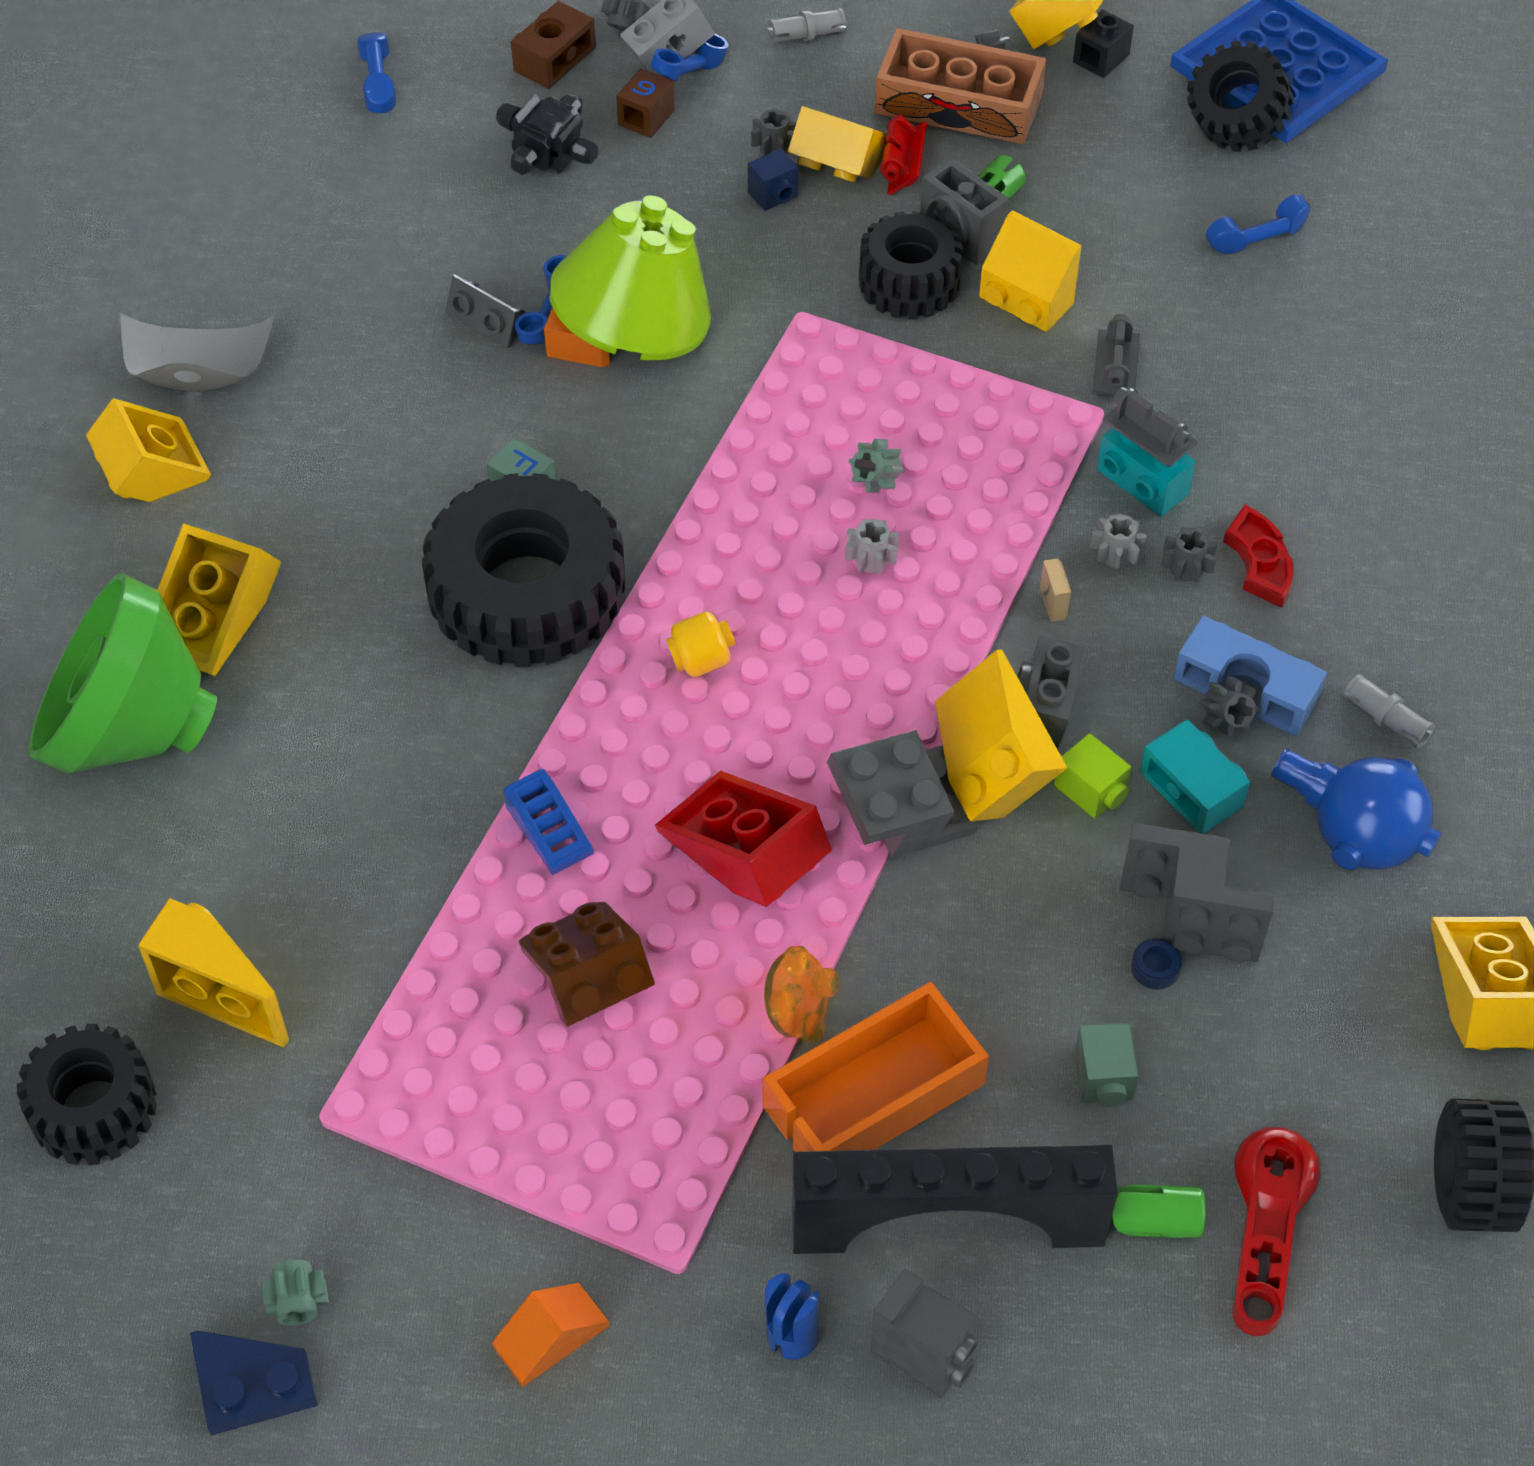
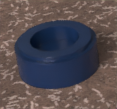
[1131,939,1182,990]

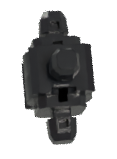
[496,93,598,175]

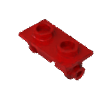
[880,115,927,195]

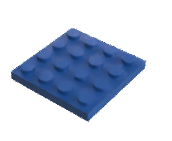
[1170,0,1388,143]

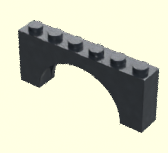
[792,1145,1118,1254]

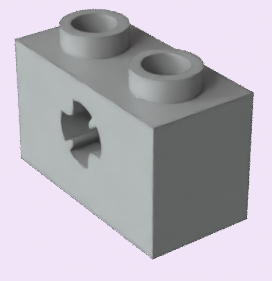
[620,0,716,77]

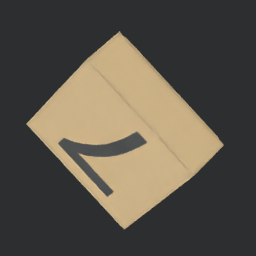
[1040,558,1071,622]

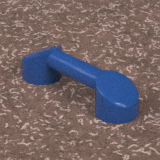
[357,32,396,113]
[650,34,729,82]
[1206,195,1310,254]
[515,255,567,345]

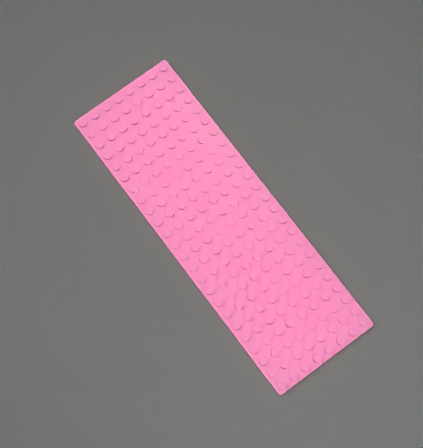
[319,312,1104,1274]

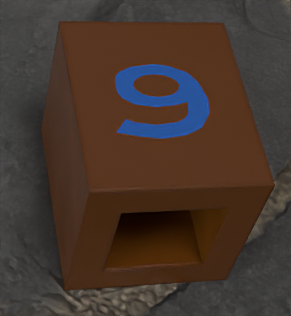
[616,68,675,138]

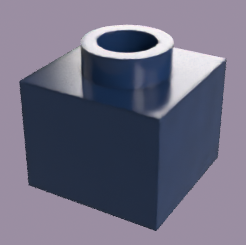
[748,148,798,211]

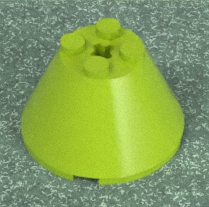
[549,195,711,360]

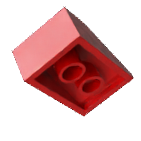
[655,770,832,907]

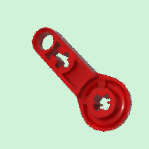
[1232,1127,1321,1336]

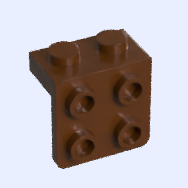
[519,902,655,1027]

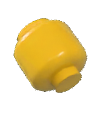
[666,611,736,677]

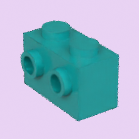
[1097,428,1196,517]
[1140,719,1250,834]

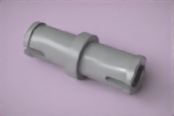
[768,8,846,44]
[1343,674,1435,749]

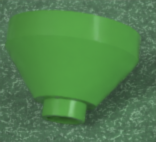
[28,573,217,774]

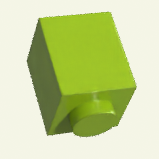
[1054,733,1131,819]

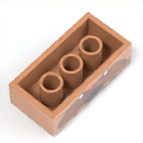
[875,28,1046,145]

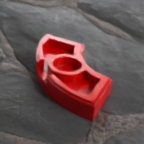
[1223,504,1293,608]

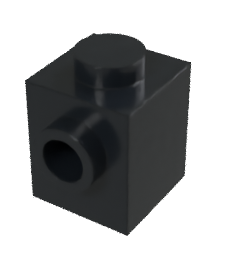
[1073,9,1134,78]

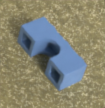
[1173,616,1327,737]

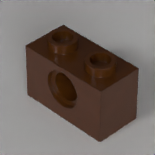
[511,0,596,89]

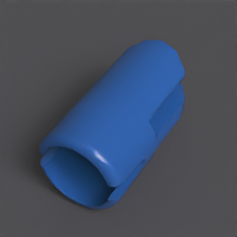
[765,1273,819,1360]

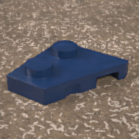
[190,1331,318,1436]

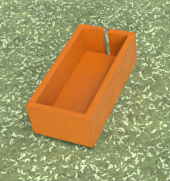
[762,981,989,1152]

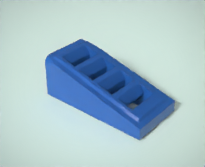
[504,769,594,875]

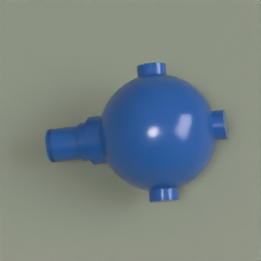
[1271,748,1442,870]

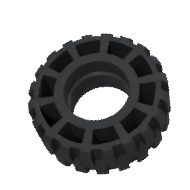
[422,473,626,667]

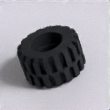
[1187,41,1294,152]
[859,211,963,319]
[17,1024,157,1165]
[1434,1099,1534,1232]

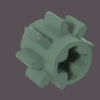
[849,439,905,493]
[261,1259,329,1326]

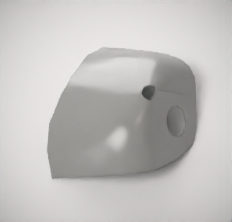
[120,313,275,393]

